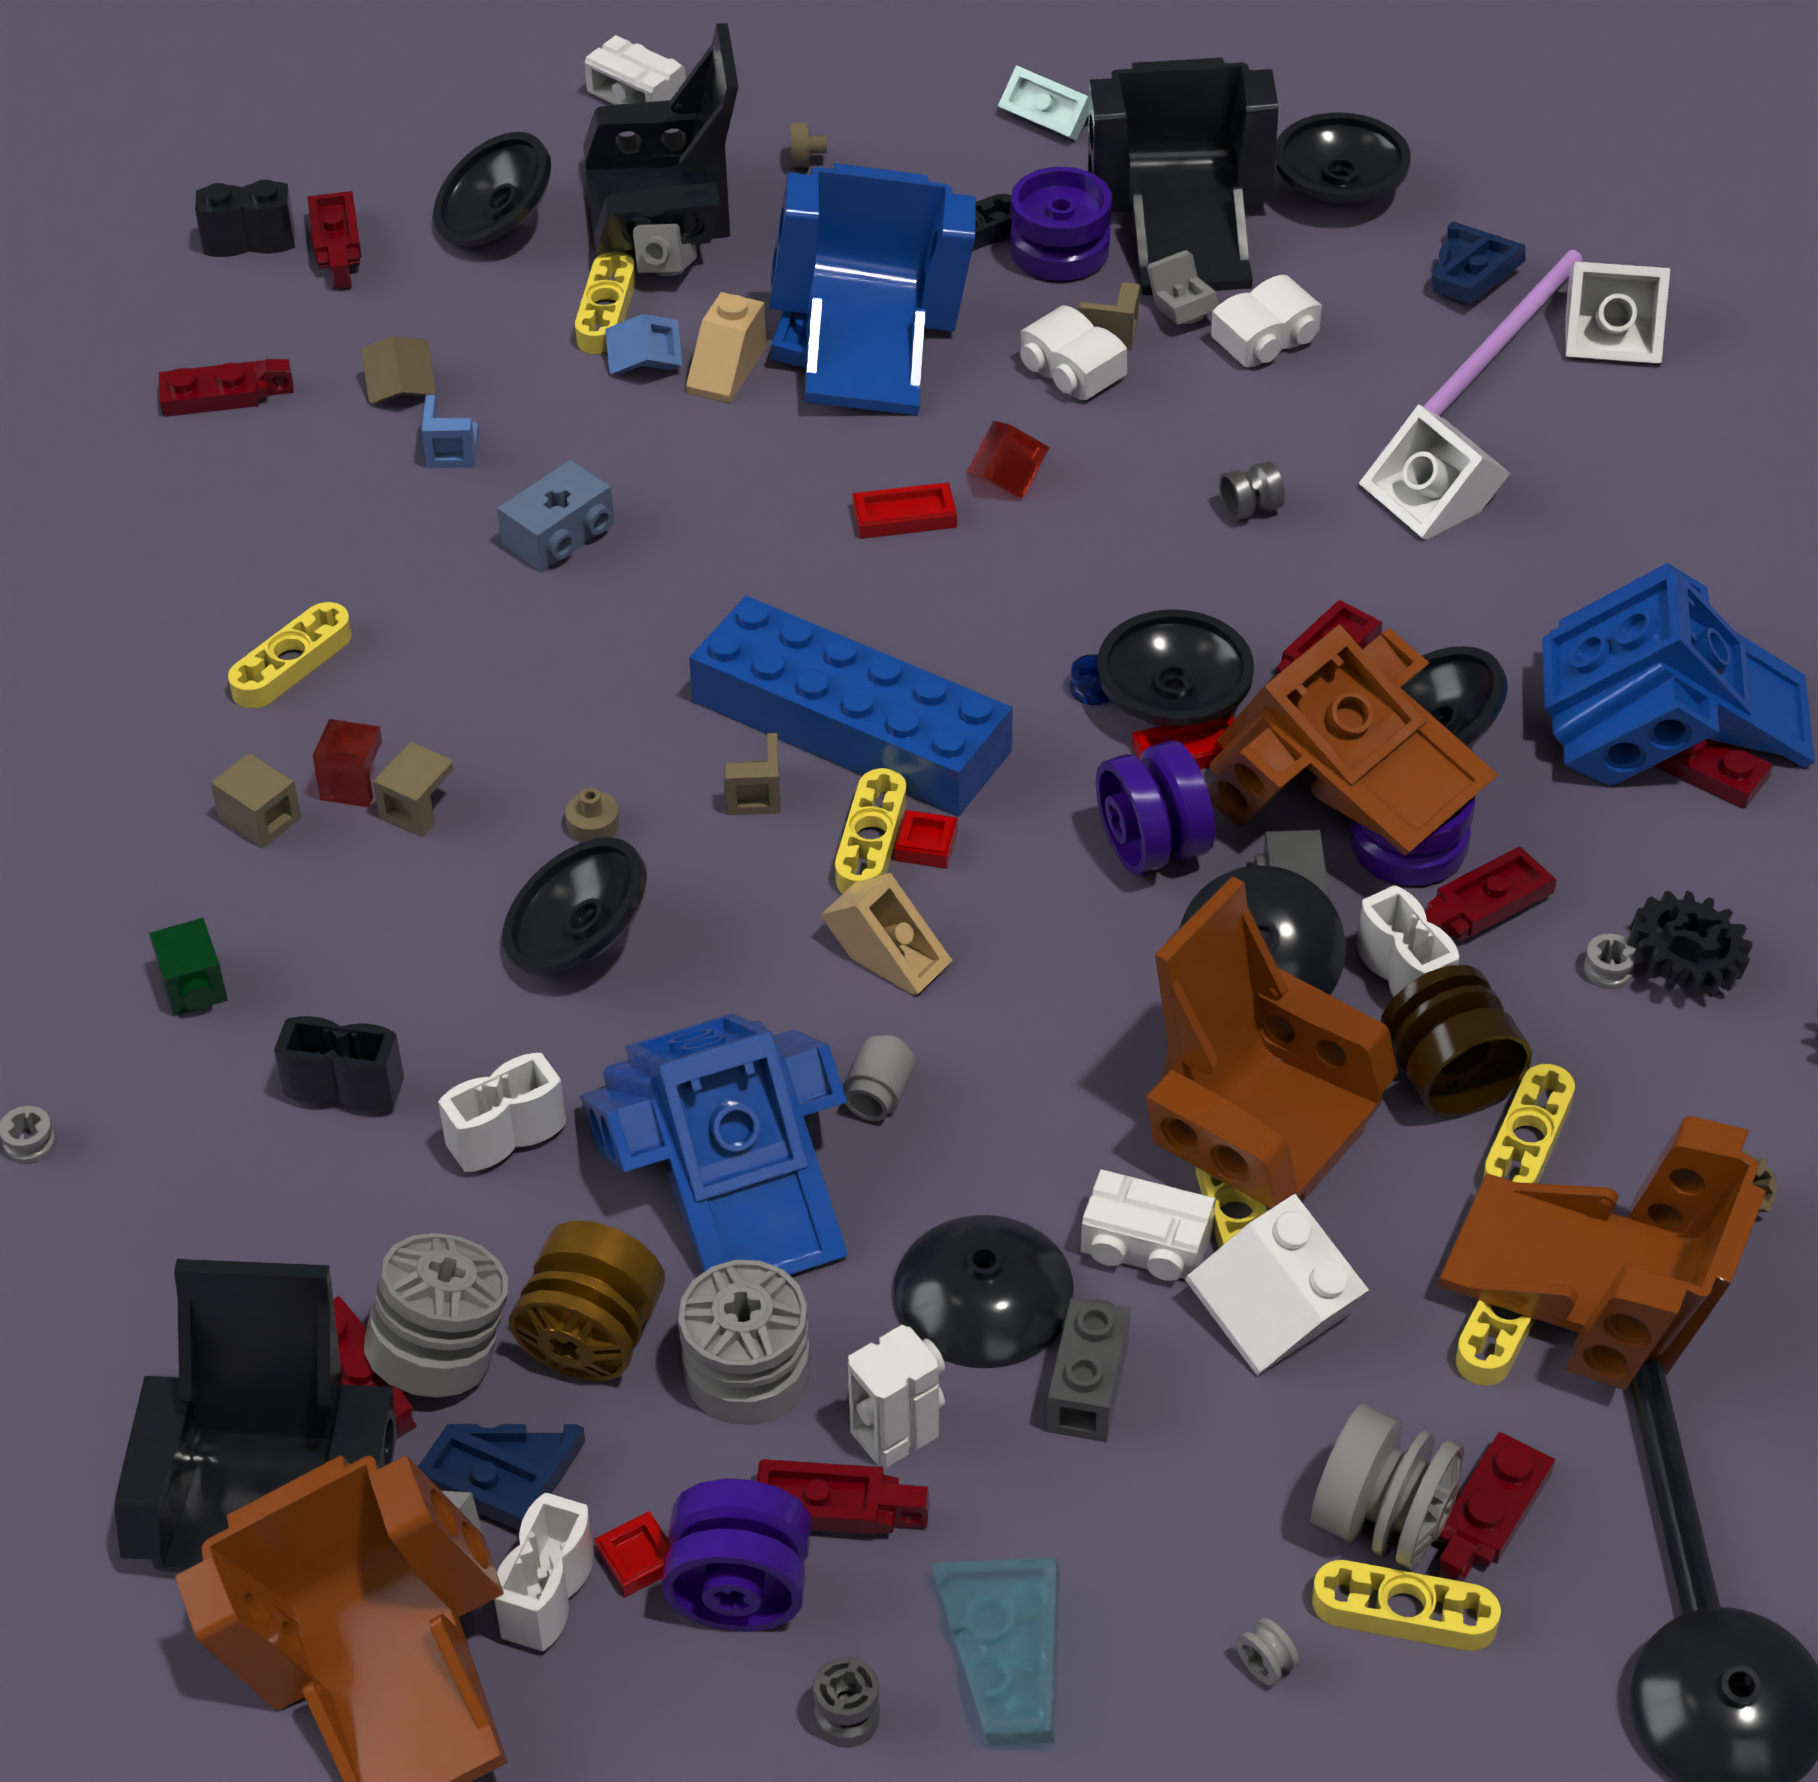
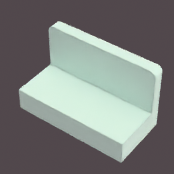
[998,65,1089,141]

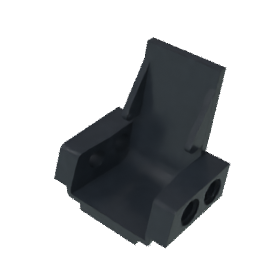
[583,23,739,253]
[1088,57,1278,295]
[114,1259,397,1573]

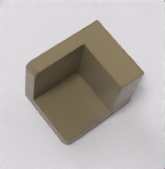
[1077,282,1140,351]
[361,336,436,404]
[725,733,781,815]
[373,742,453,837]
[210,754,301,848]

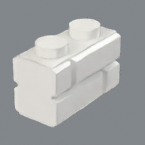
[584,35,686,105]
[1081,1169,1216,1281]
[848,1325,945,1468]

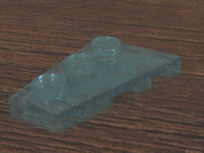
[930,1558,1060,1746]

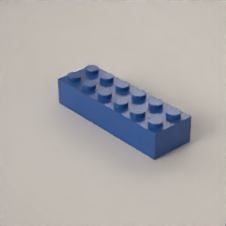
[689,595,1013,817]

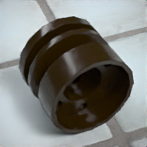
[1380,965,1532,1118]

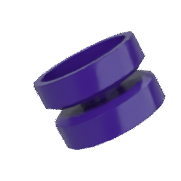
[1010,166,1112,281]
[1095,740,1215,876]
[1351,796,1475,886]
[662,1478,811,1632]

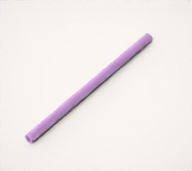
[1379,250,1583,456]

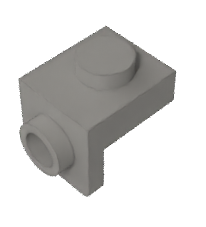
[633,224,697,276]
[1147,250,1219,325]

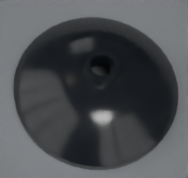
[1275,112,1411,204]
[433,132,551,247]
[1097,609,1254,727]
[1403,646,1508,748]
[502,837,647,975]
[1179,865,1346,995]
[895,1215,1074,1368]
[1630,1607,1818,1782]

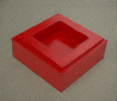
[894,810,958,869]
[594,1511,671,1598]

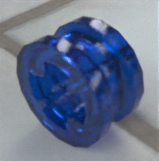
[1070,654,1110,705]

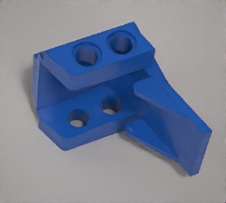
[769,163,976,416]
[1542,563,1815,785]
[579,1013,848,1275]

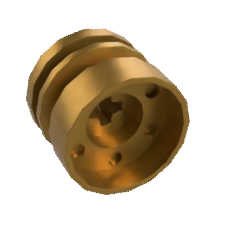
[509,1220,665,1381]

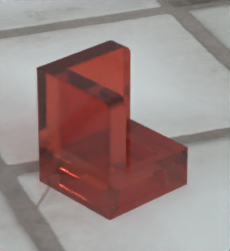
[967,421,1050,498]
[312,719,382,807]

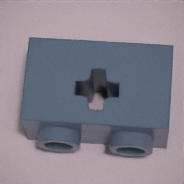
[497,459,614,572]

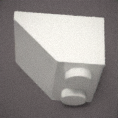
[1565,261,1670,364]
[1359,404,1510,540]
[1185,1194,1369,1376]

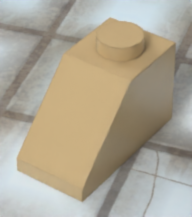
[686,292,767,404]
[820,873,953,995]

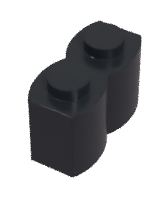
[195,179,295,257]
[274,1016,404,1112]

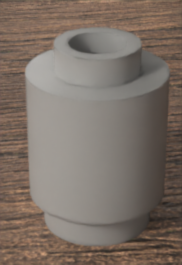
[844,1035,916,1121]

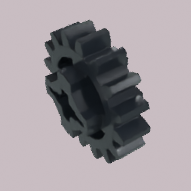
[1627,891,1752,997]

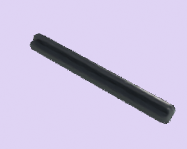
[1630,1359,1720,1614]

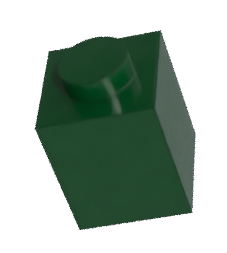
[149,918,228,1016]

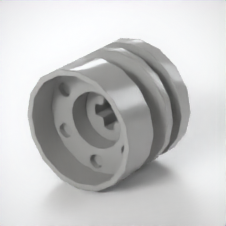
[364,1233,508,1398]
[678,1260,810,1425]
[1310,1403,1464,1571]

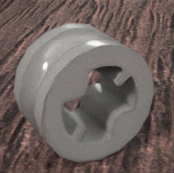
[1583,933,1636,989]
[0,1105,56,1164]
[1235,1618,1299,1686]

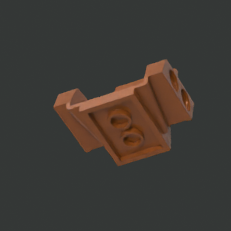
[1207,624,1499,856]
[1146,876,1398,1209]
[1436,1116,1766,1390]
[175,1455,508,1782]

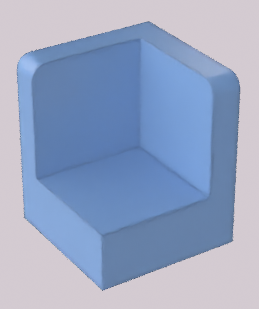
[605,314,683,375]
[421,395,479,468]

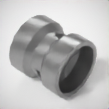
[1219,461,1285,521]
[813,1657,880,1748]

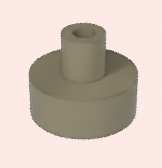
[790,122,827,168]
[565,788,620,843]

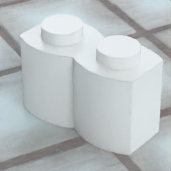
[1211,275,1322,367]
[1020,305,1127,400]
[1357,885,1459,997]
[438,1053,566,1172]
[494,1492,594,1651]

